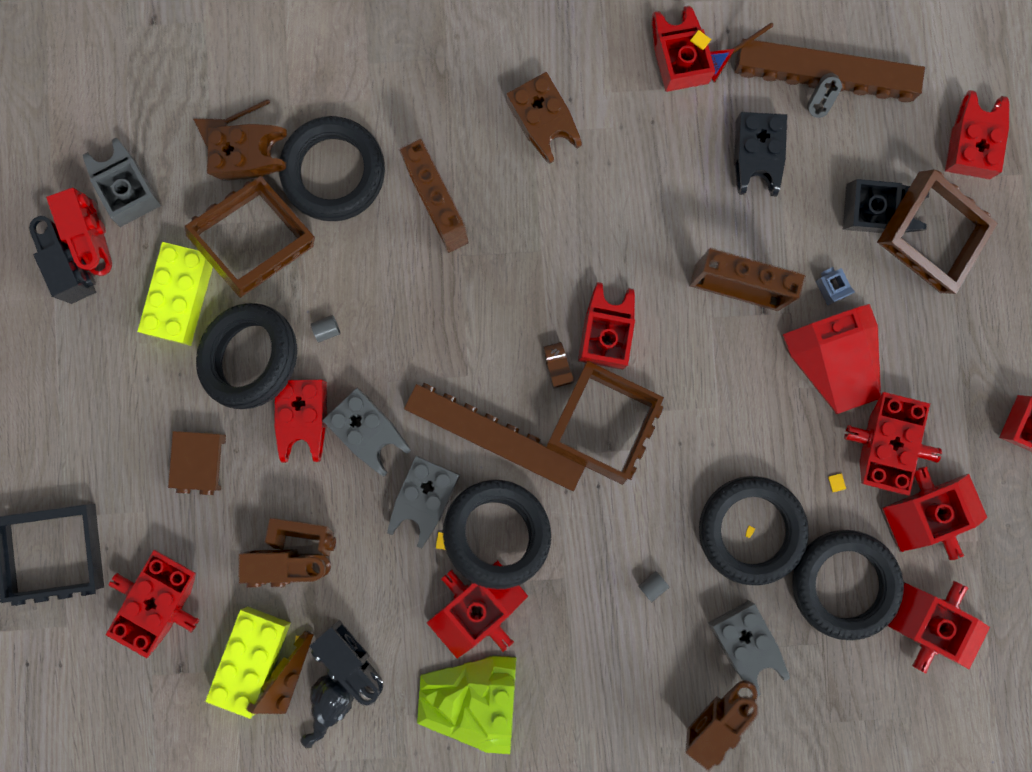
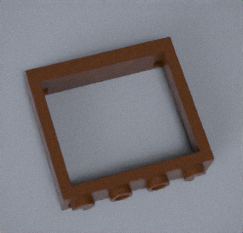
[399,139,469,253]
[877,169,998,294]
[185,176,315,298]
[690,248,805,311]
[546,361,664,485]

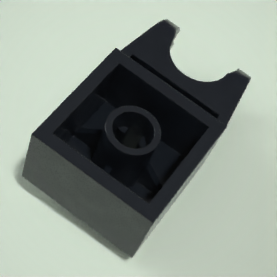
[734,112,787,197]
[843,179,929,233]
[29,216,97,304]
[309,620,384,706]

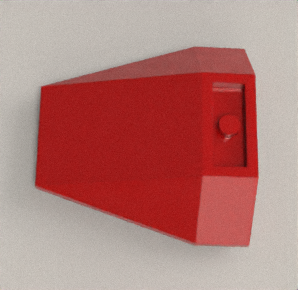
[782,304,881,414]

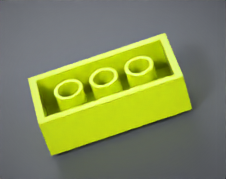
[137,242,213,346]
[205,606,291,719]

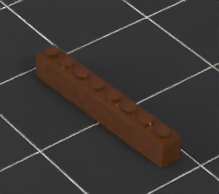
[734,38,925,103]
[404,383,585,492]

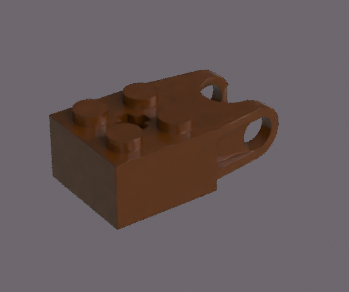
[506,71,582,164]
[207,124,287,181]
[239,549,331,588]
[685,681,758,771]

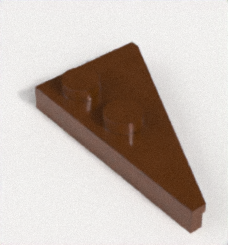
[246,631,314,714]

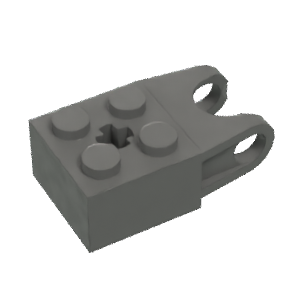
[83,137,161,227]
[322,388,411,476]
[387,456,460,549]
[708,601,790,697]

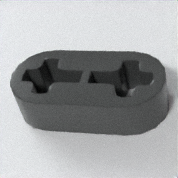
[808,73,842,118]

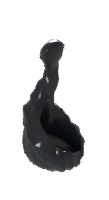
[301,674,354,749]

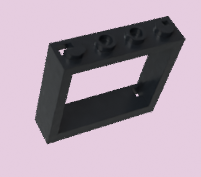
[0,504,104,606]

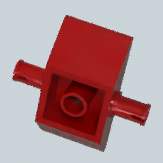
[844,392,942,496]
[881,466,988,560]
[105,550,200,658]
[426,560,528,659]
[887,581,990,674]

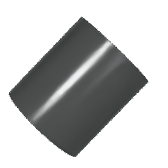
[311,315,341,343]
[638,571,670,602]

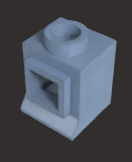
[815,267,855,306]

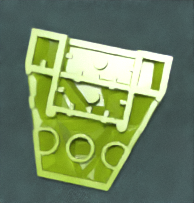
[417,655,516,754]

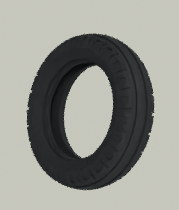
[279,116,385,222]
[196,303,297,409]
[699,476,809,586]
[443,480,551,589]
[792,530,904,640]

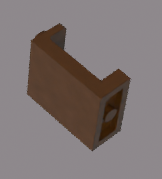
[168,431,226,495]
[265,518,336,556]

